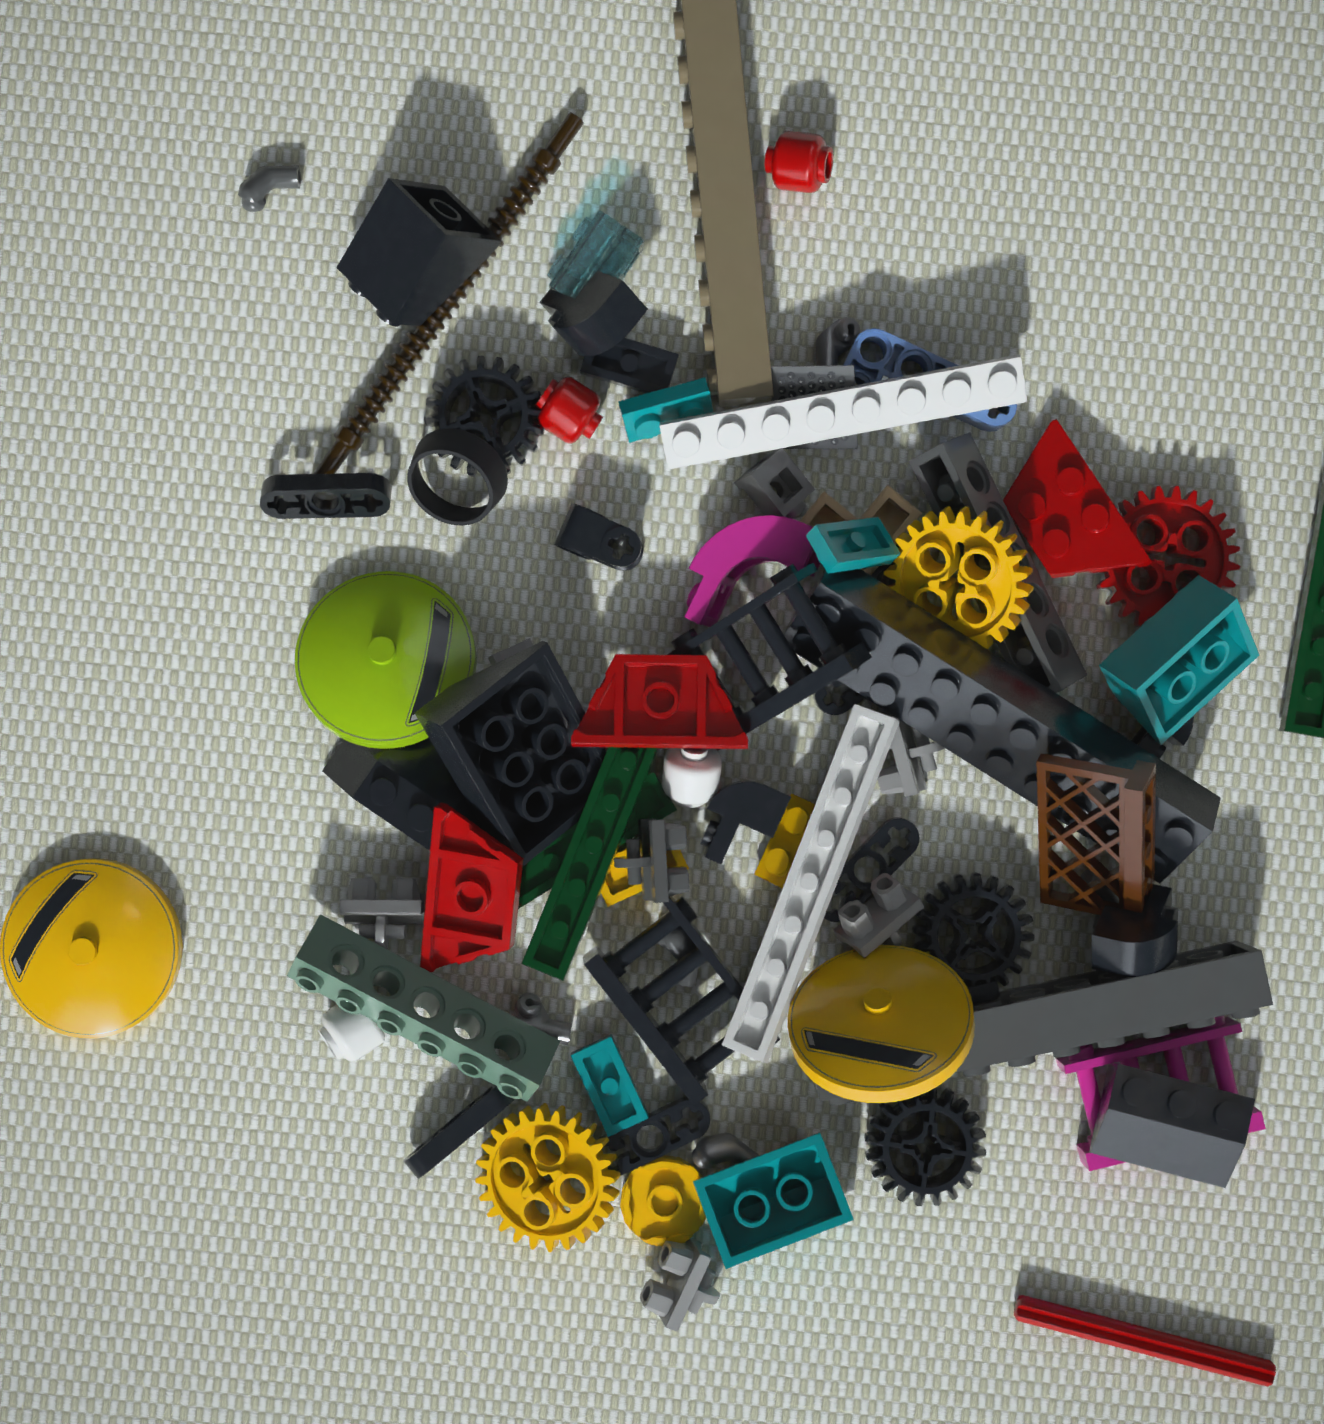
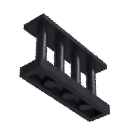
[667,563,872,751]
[583,896,780,1106]

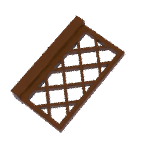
[1036,753,1156,916]

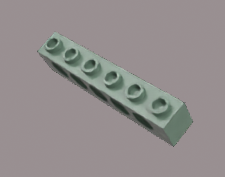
[287,914,560,1102]

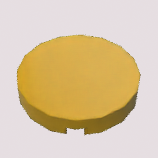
[620,1155,706,1247]

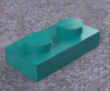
[618,377,714,443]
[806,517,901,573]
[571,1034,649,1137]

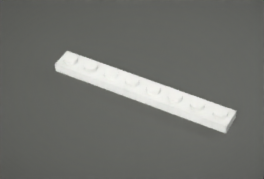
[659,354,1027,470]
[722,704,899,1063]

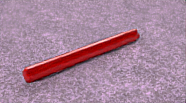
[1014,1295,1276,1387]

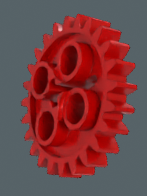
[1096,486,1241,627]

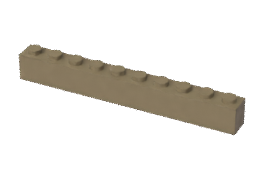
[673,0,774,407]

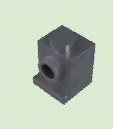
[734,448,815,519]

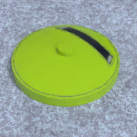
[295,571,477,749]

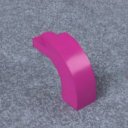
[684,515,821,627]

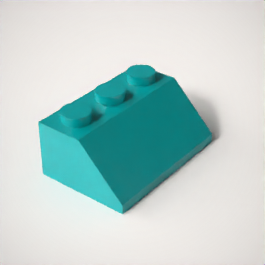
[1099,575,1259,745]
[693,1132,854,1269]

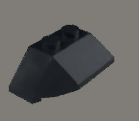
[322,738,482,850]

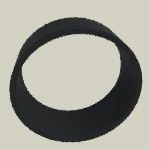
[407,428,508,526]

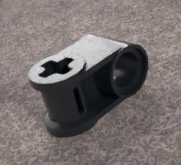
[554,503,644,571]

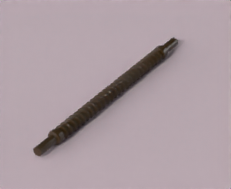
[313,112,584,474]

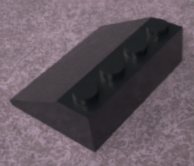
[415,641,606,866]

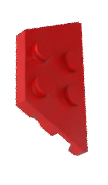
[1003,419,1152,578]
[571,654,748,749]
[420,803,523,972]

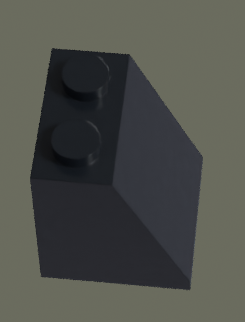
[336,178,501,327]

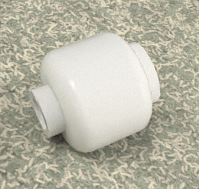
[662,748,722,808]
[318,1004,385,1062]

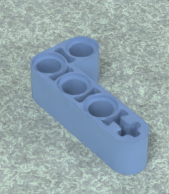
[843,328,1017,432]

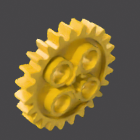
[884,506,1034,649]
[475,1103,621,1252]

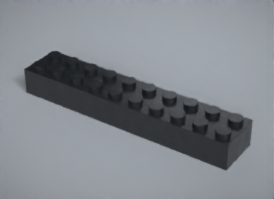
[783,569,1221,884]

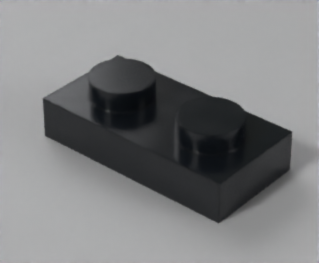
[580,338,679,394]

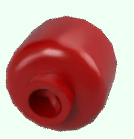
[765,131,833,193]
[534,376,604,444]

